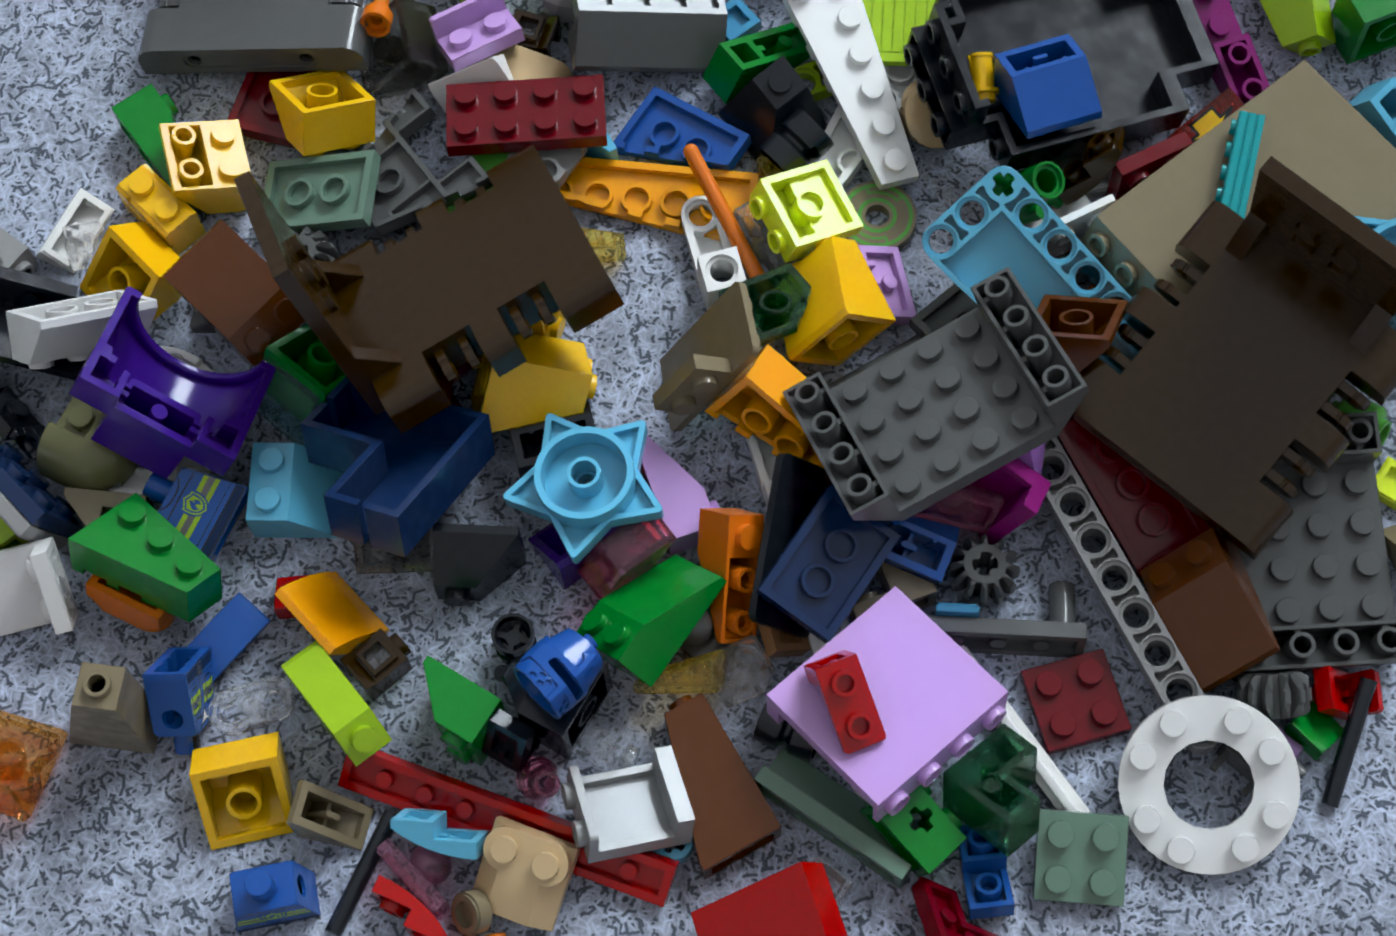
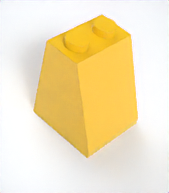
[775,236,896,366]
[471,333,597,433]

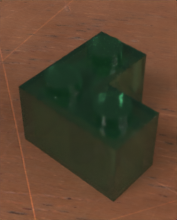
[943,724,1040,857]

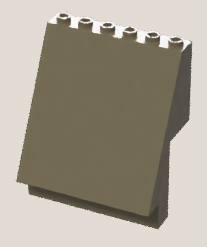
[1080,60,1396,307]

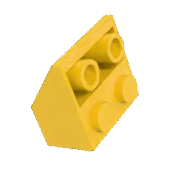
[159,119,251,214]

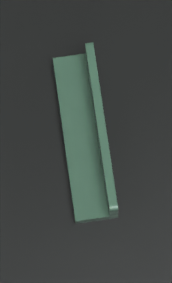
[754,748,912,889]

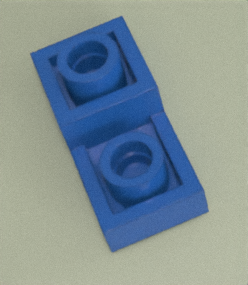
[187,593,271,684]
[958,822,1014,920]

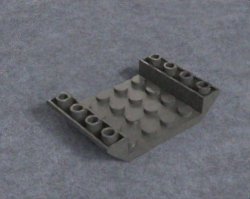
[567,0,728,73]
[782,267,1089,521]
[1208,411,1396,673]

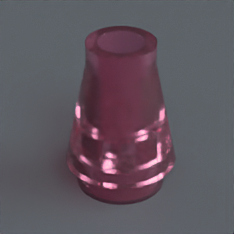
[516,756,560,800]

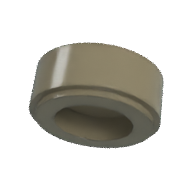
[451,889,492,936]

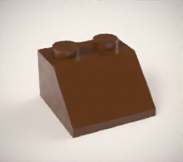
[1037,294,1128,373]

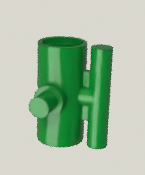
[993,161,1065,225]

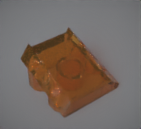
[0,710,68,822]

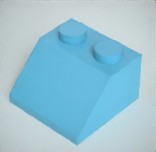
[246,442,343,538]

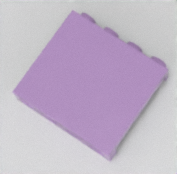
[766,586,1008,822]

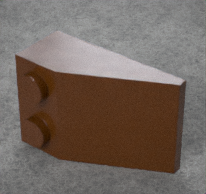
[162,219,305,367]
[1140,527,1280,693]

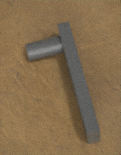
[927,581,1087,658]

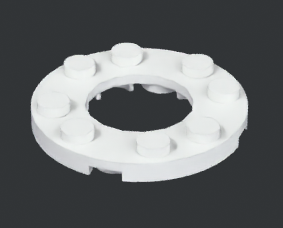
[1118,695,1300,875]

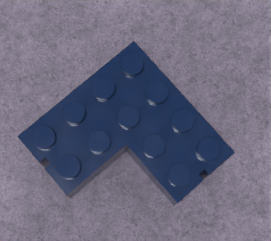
[300,376,495,557]

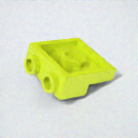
[749,159,864,263]

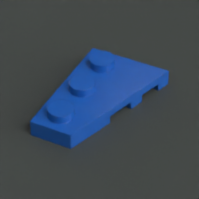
[613,86,752,171]

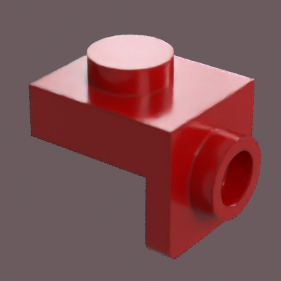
[1312,666,1384,720]

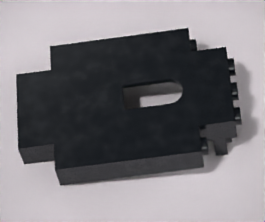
[903,0,1219,170]

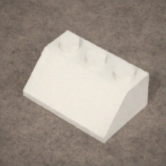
[5,289,158,369]

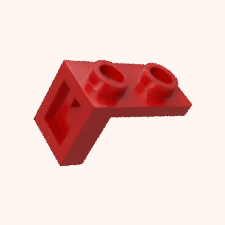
[803,650,886,754]

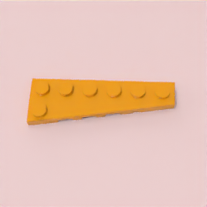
[559,157,759,247]

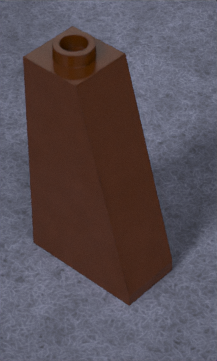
[664,693,782,879]

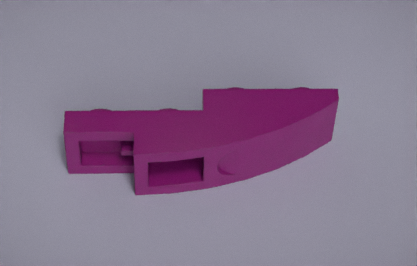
[1192,0,1270,112]

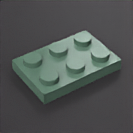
[264,150,381,234]

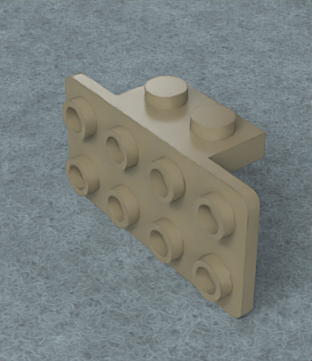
[652,282,760,431]

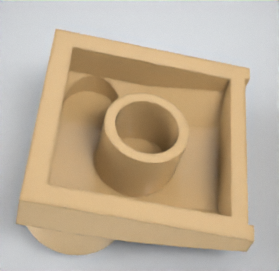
[473,815,582,931]

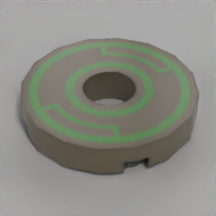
[846,180,917,249]

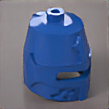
[513,628,603,719]

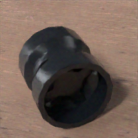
[491,613,537,665]

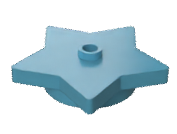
[503,413,664,564]

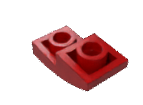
[371,875,447,936]

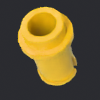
[967,52,999,104]

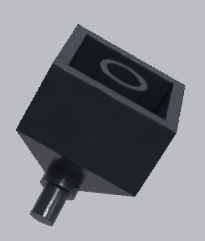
[494,653,612,759]

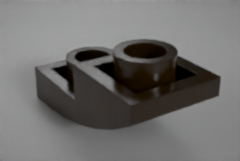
[1059,125,1125,206]

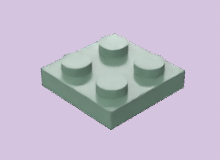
[1032,808,1129,907]

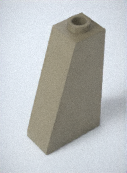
[69,662,158,754]

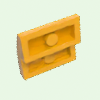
[275,571,390,655]

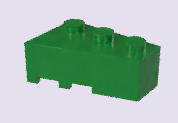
[68,493,222,622]

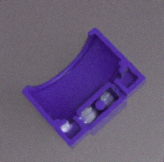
[68,287,276,480]

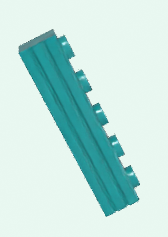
[1214,111,1266,218]

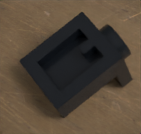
[481,708,541,773]

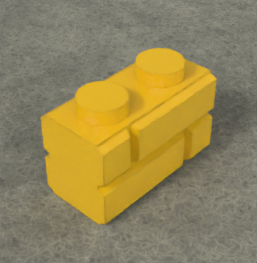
[115,164,206,255]

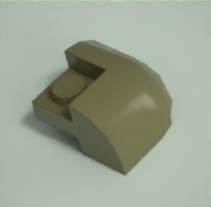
[36,397,138,491]

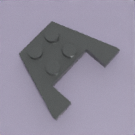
[362,87,493,236]

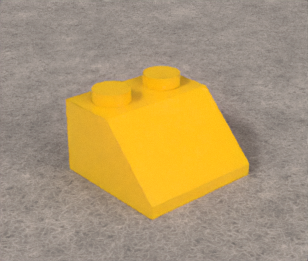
[269,71,376,157]
[79,221,181,320]
[189,731,293,850]

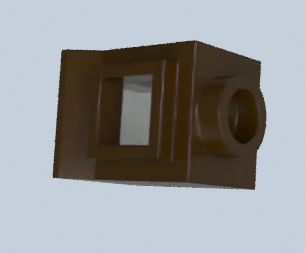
[513,9,562,57]
[340,628,412,701]

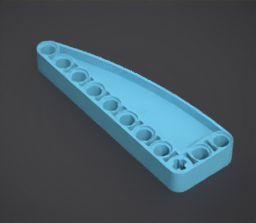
[922,165,1139,374]

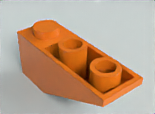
[697,508,764,644]

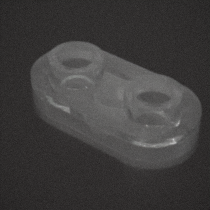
[208,676,296,736]

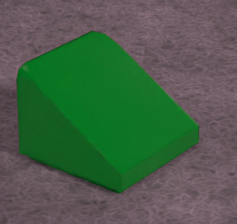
[1284,701,1344,761]

